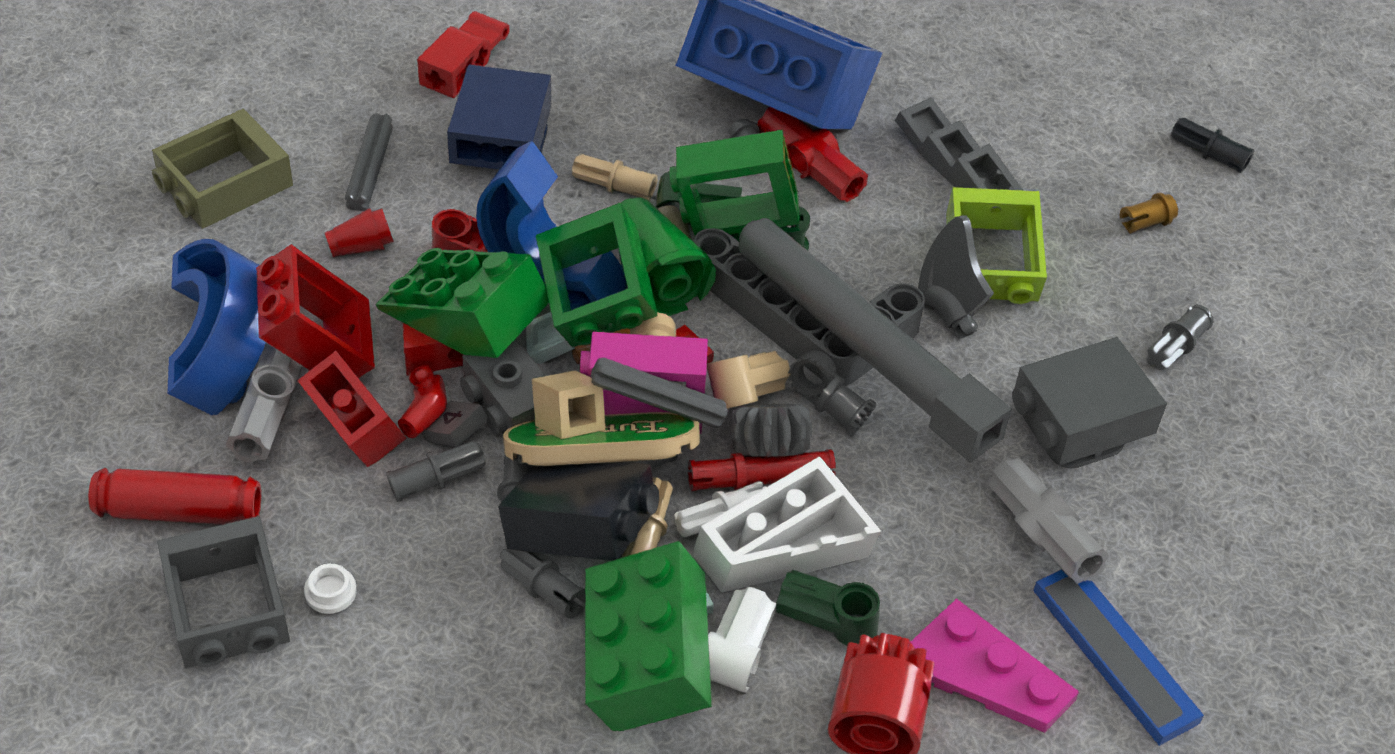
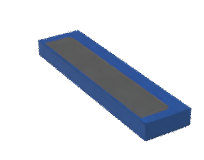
[1033,569,1204,746]

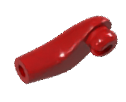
[398,364,447,439]

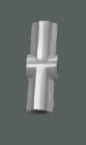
[226,343,302,463]
[988,457,1109,584]

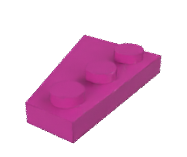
[910,598,1079,733]

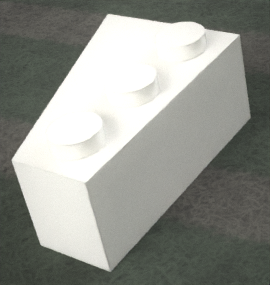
[692,456,881,593]

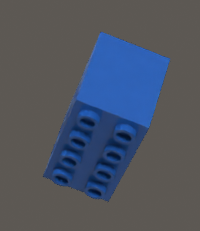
[675,0,883,130]

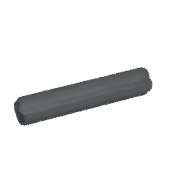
[345,113,393,211]
[591,358,728,428]

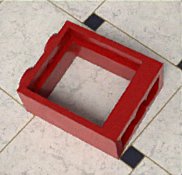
[256,244,375,378]

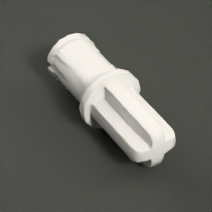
[674,481,767,537]

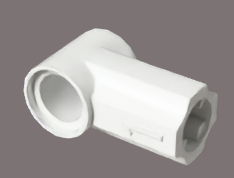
[708,586,776,693]

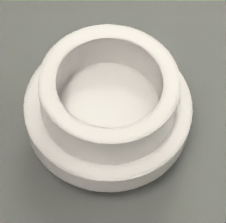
[304,564,357,614]

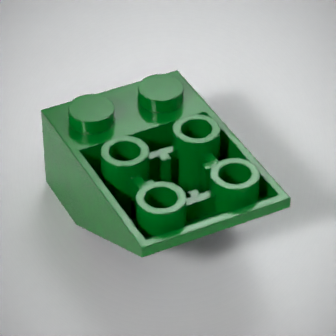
[375,248,549,358]

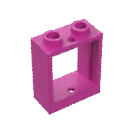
[580,332,708,434]

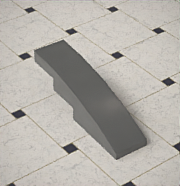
[895,97,1024,208]

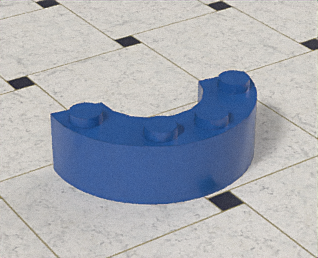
[476,141,627,310]
[167,239,266,415]

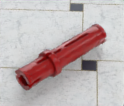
[688,449,836,492]

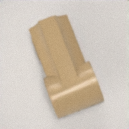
[707,351,790,409]

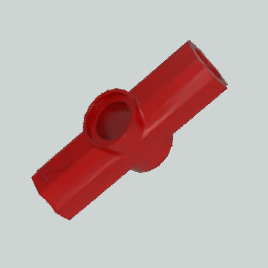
[758,107,868,203]

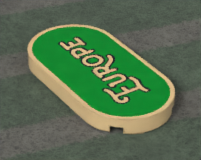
[503,412,700,466]

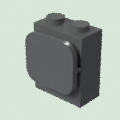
[1012,337,1167,468]

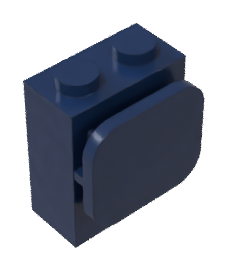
[447,64,551,170]

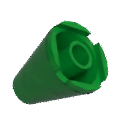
[617,198,716,316]

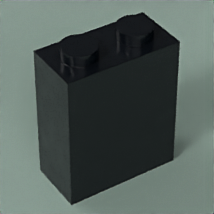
[498,462,659,561]

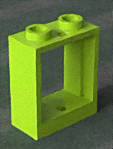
[946,187,1047,304]

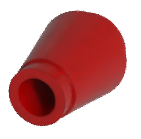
[324,208,394,257]

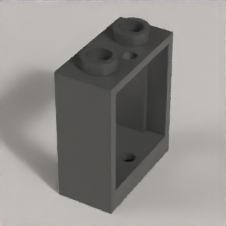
[157,516,290,669]

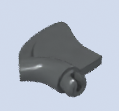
[918,215,994,338]

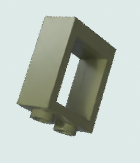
[152,108,293,229]

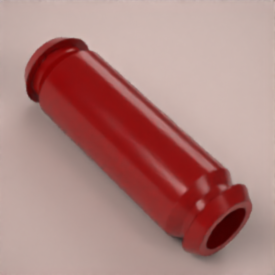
[88,468,262,525]

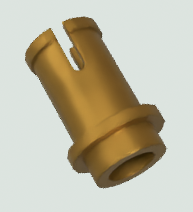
[1120,192,1178,234]

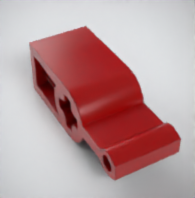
[417,11,509,99]

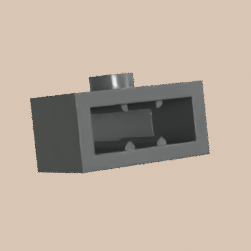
[460,339,546,435]

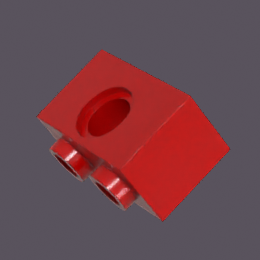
[297,351,407,467]

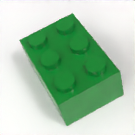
[585,541,712,731]

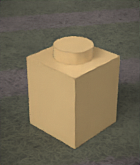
[532,370,606,439]

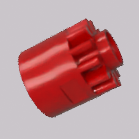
[828,633,935,754]

